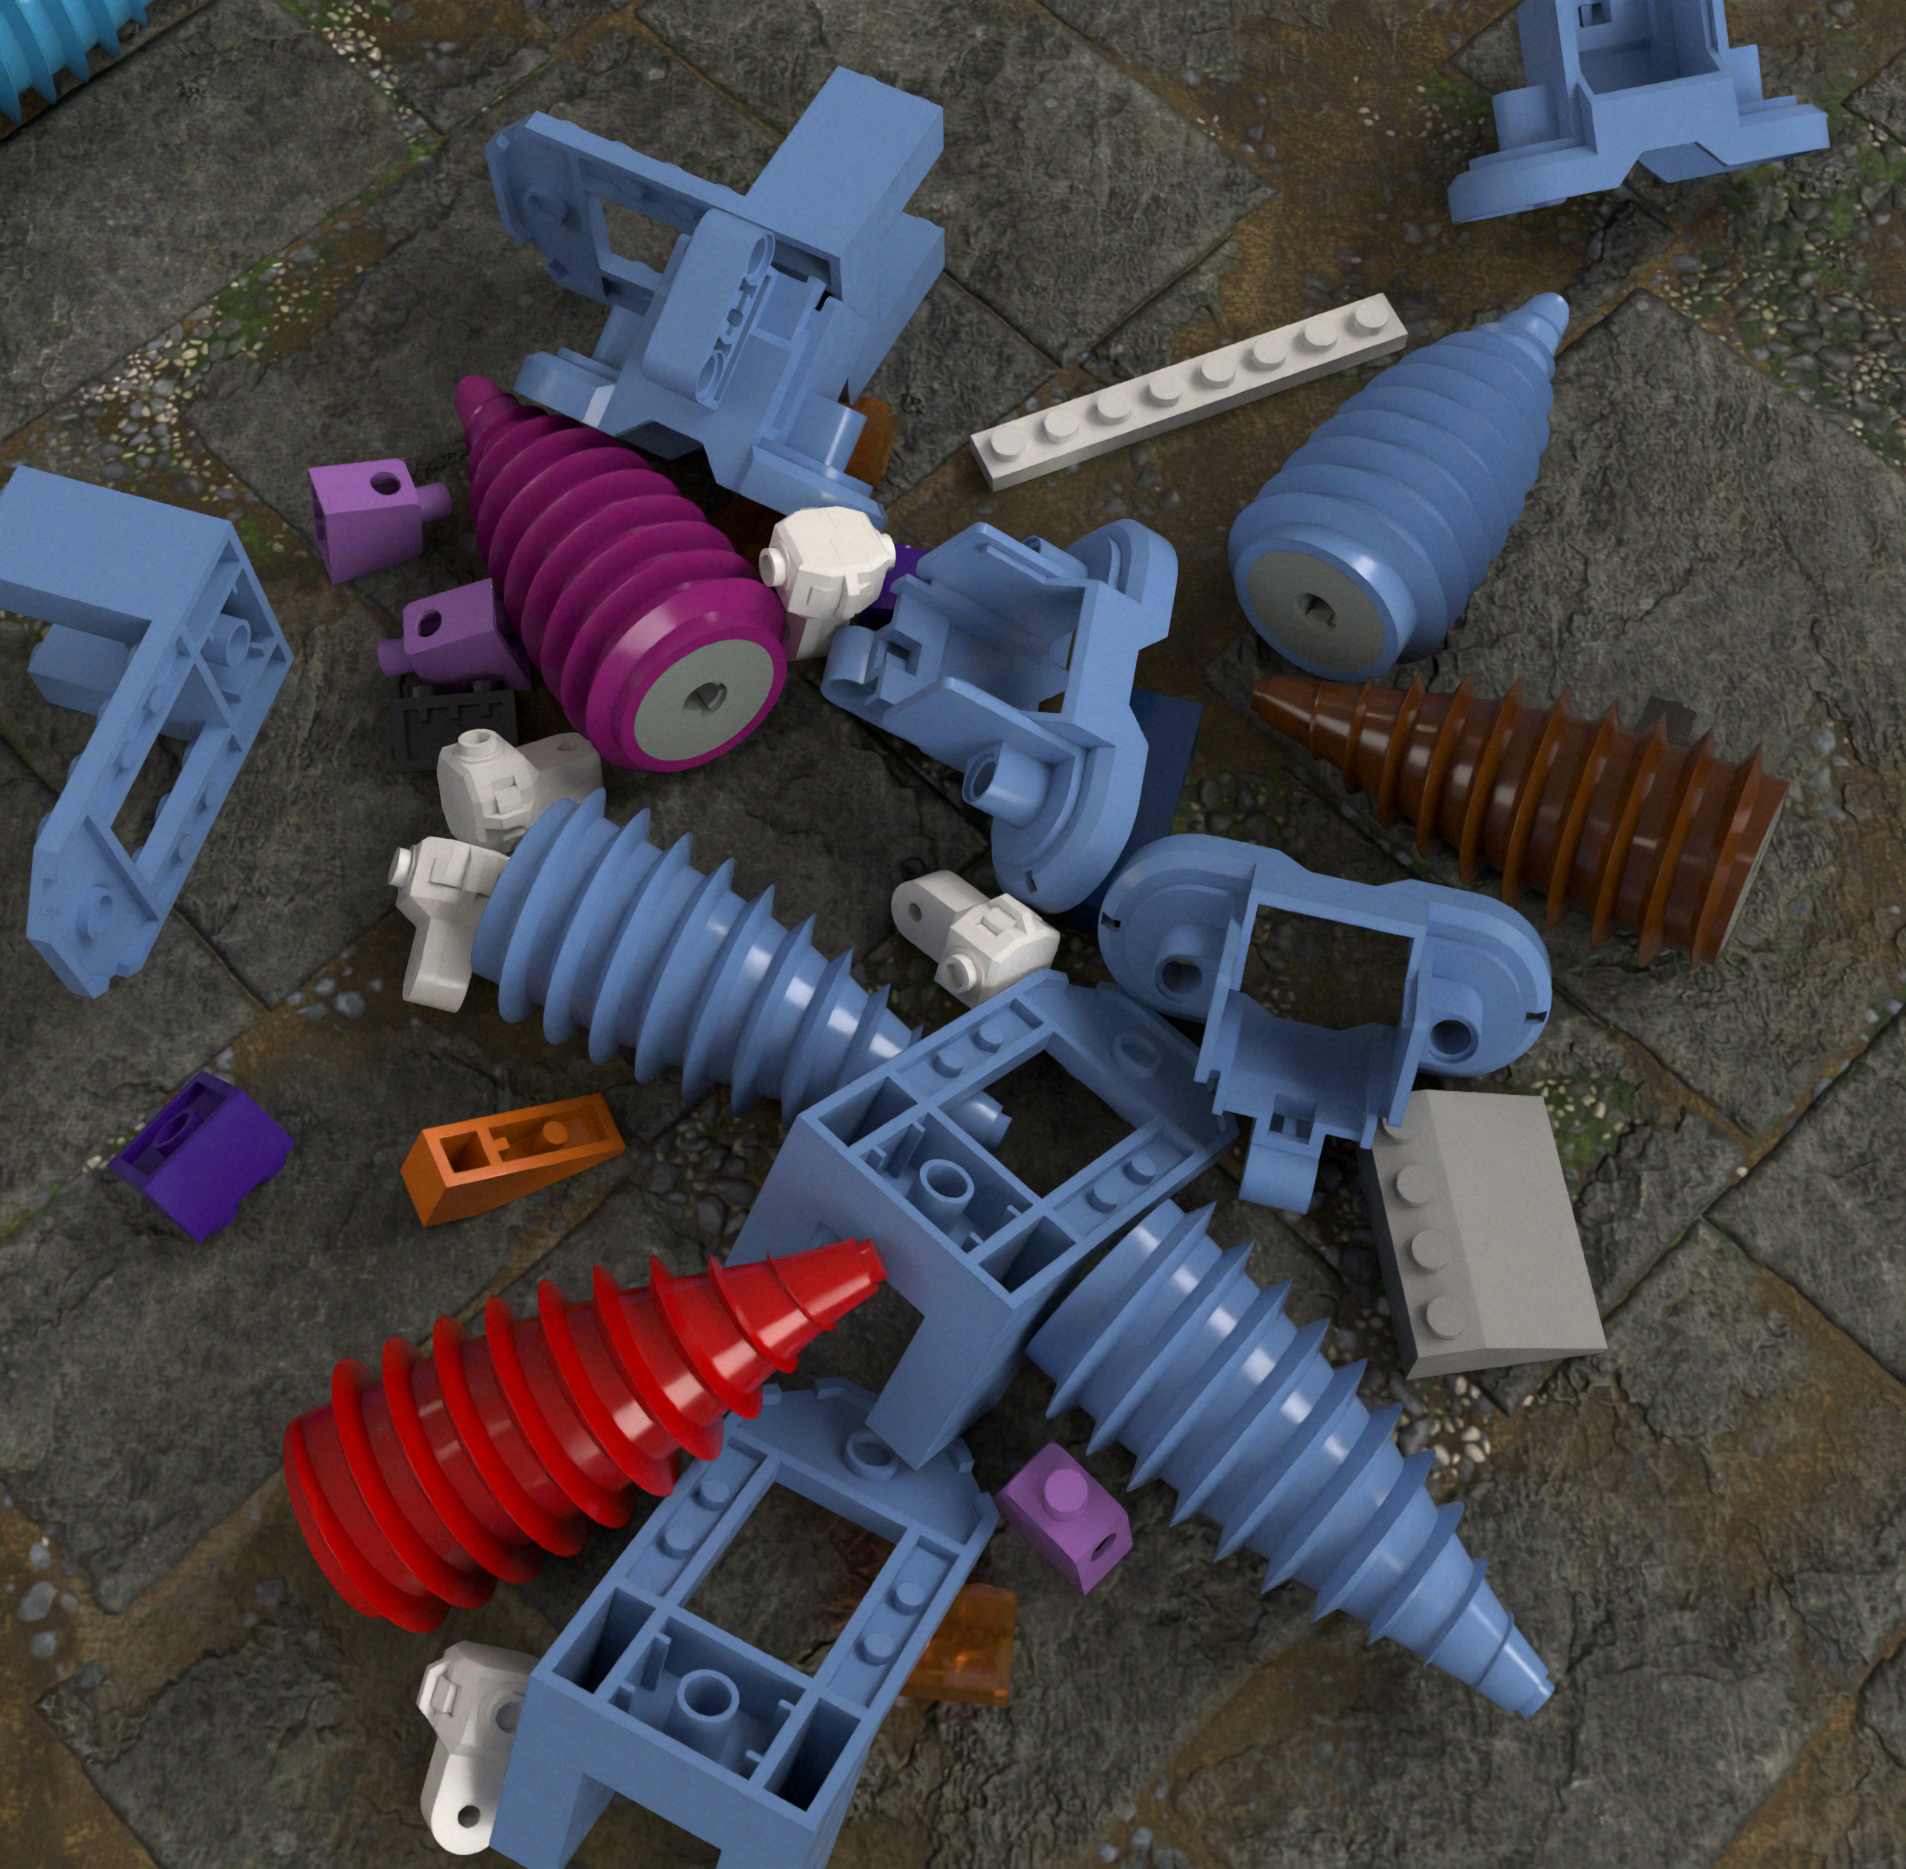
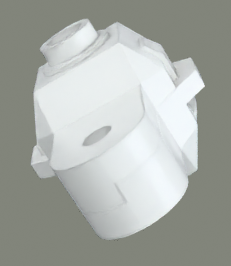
[759,506,896,661]
[437,729,604,857]
[388,836,510,1013]
[891,870,1060,1009]
[416,1641,540,1855]

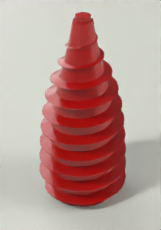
[283,1237,889,1634]

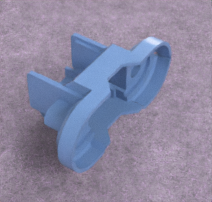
[1446,0,1830,224]
[512,208,889,534]
[821,519,1178,914]
[1098,834,1552,1215]

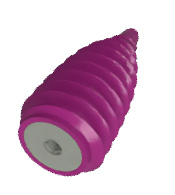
[454,375,787,772]

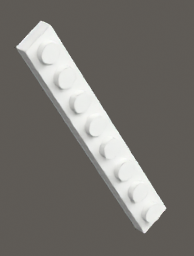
[970,292,1408,493]

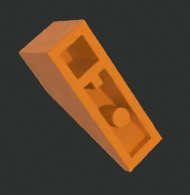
[400,1092,626,1228]

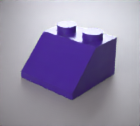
[106,1070,296,1243]

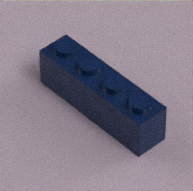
[1065,687,1204,936]

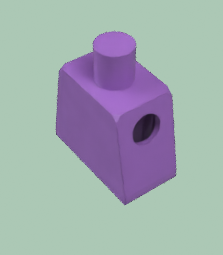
[308,458,453,585]
[378,578,532,695]
[992,1440,1133,1597]

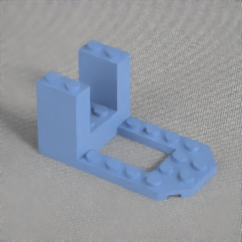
[484,65,945,408]
[0,465,294,999]
[723,967,1240,1471]
[488,1376,1000,1869]

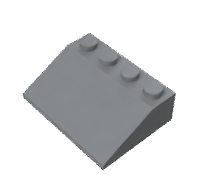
[1352,1089,1608,1380]

